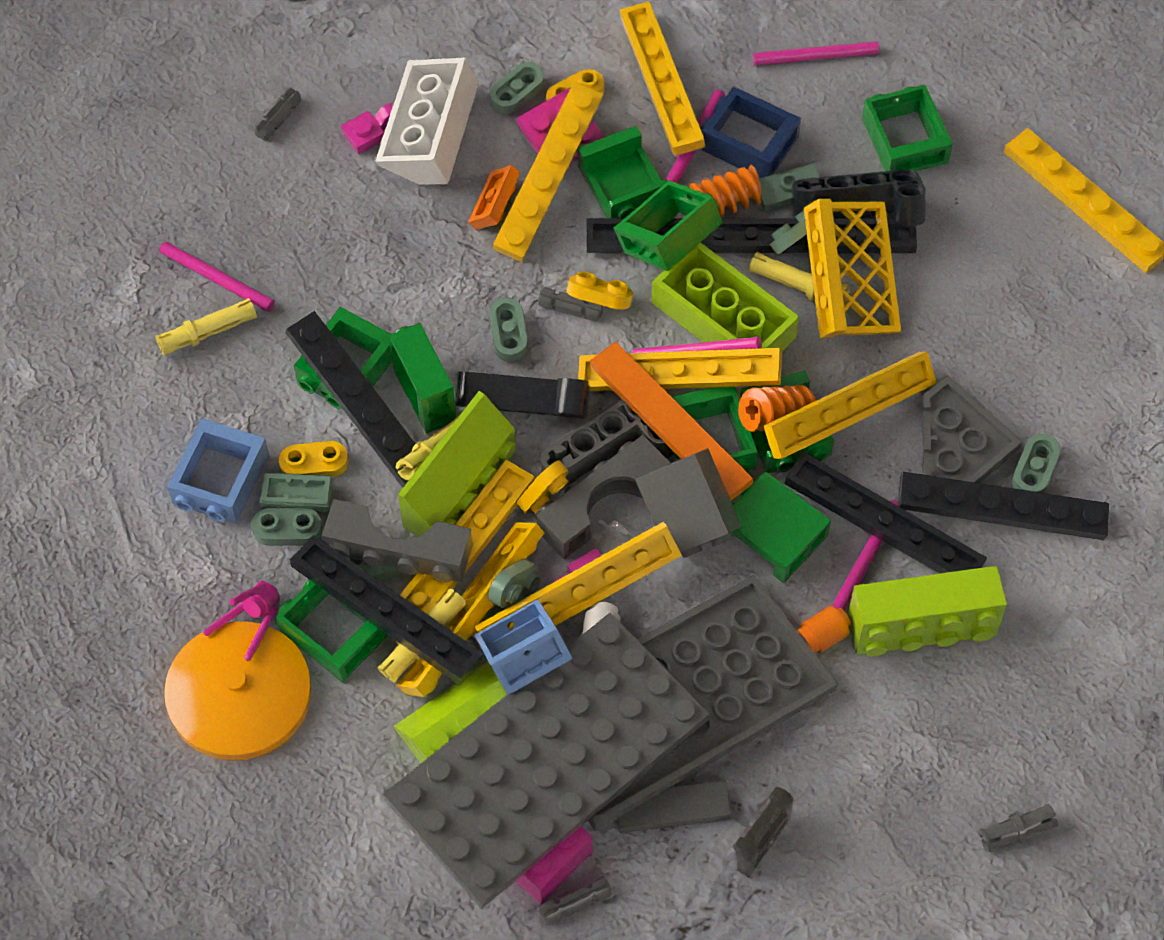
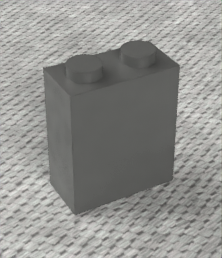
[635,448,741,558]

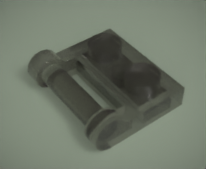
[733,787,794,878]

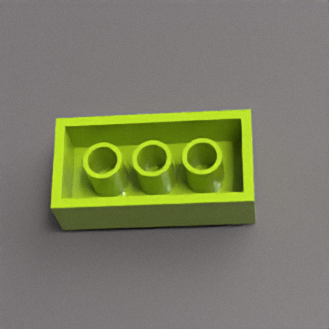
[651,242,799,351]
[848,566,1007,657]

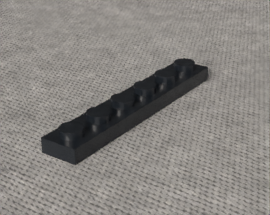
[286,311,416,488]
[784,452,987,574]
[898,471,1109,540]
[290,535,483,685]

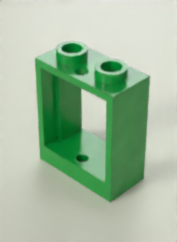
[862,84,953,172]
[614,180,723,271]
[293,307,392,409]
[389,323,456,434]
[672,387,757,473]
[276,579,389,683]

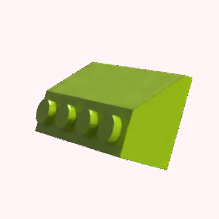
[398,391,517,536]
[394,653,526,763]

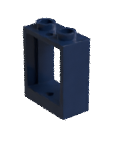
[700,86,801,178]

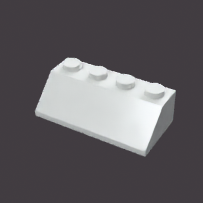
[375,58,479,185]

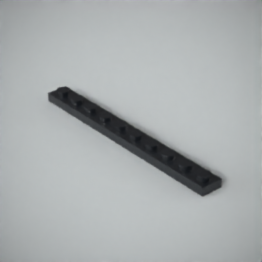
[586,218,917,253]

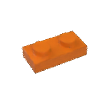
[468,165,520,230]

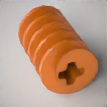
[689,165,762,217]
[738,385,816,432]

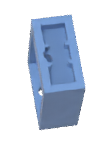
[167,418,269,524]
[475,599,573,695]

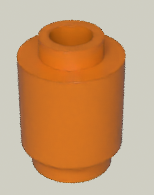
[796,605,851,654]

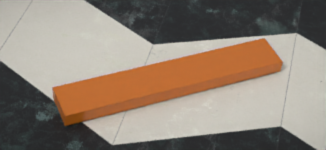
[590,341,753,501]

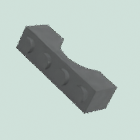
[536,435,670,559]
[322,499,473,582]

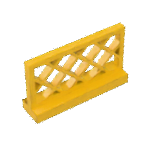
[804,199,901,339]

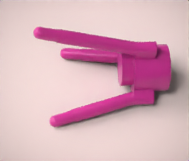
[203,580,280,661]

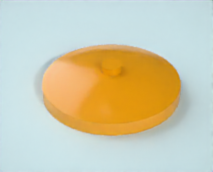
[165,621,312,761]

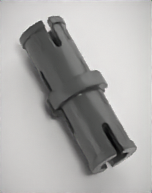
[979,804,1058,852]

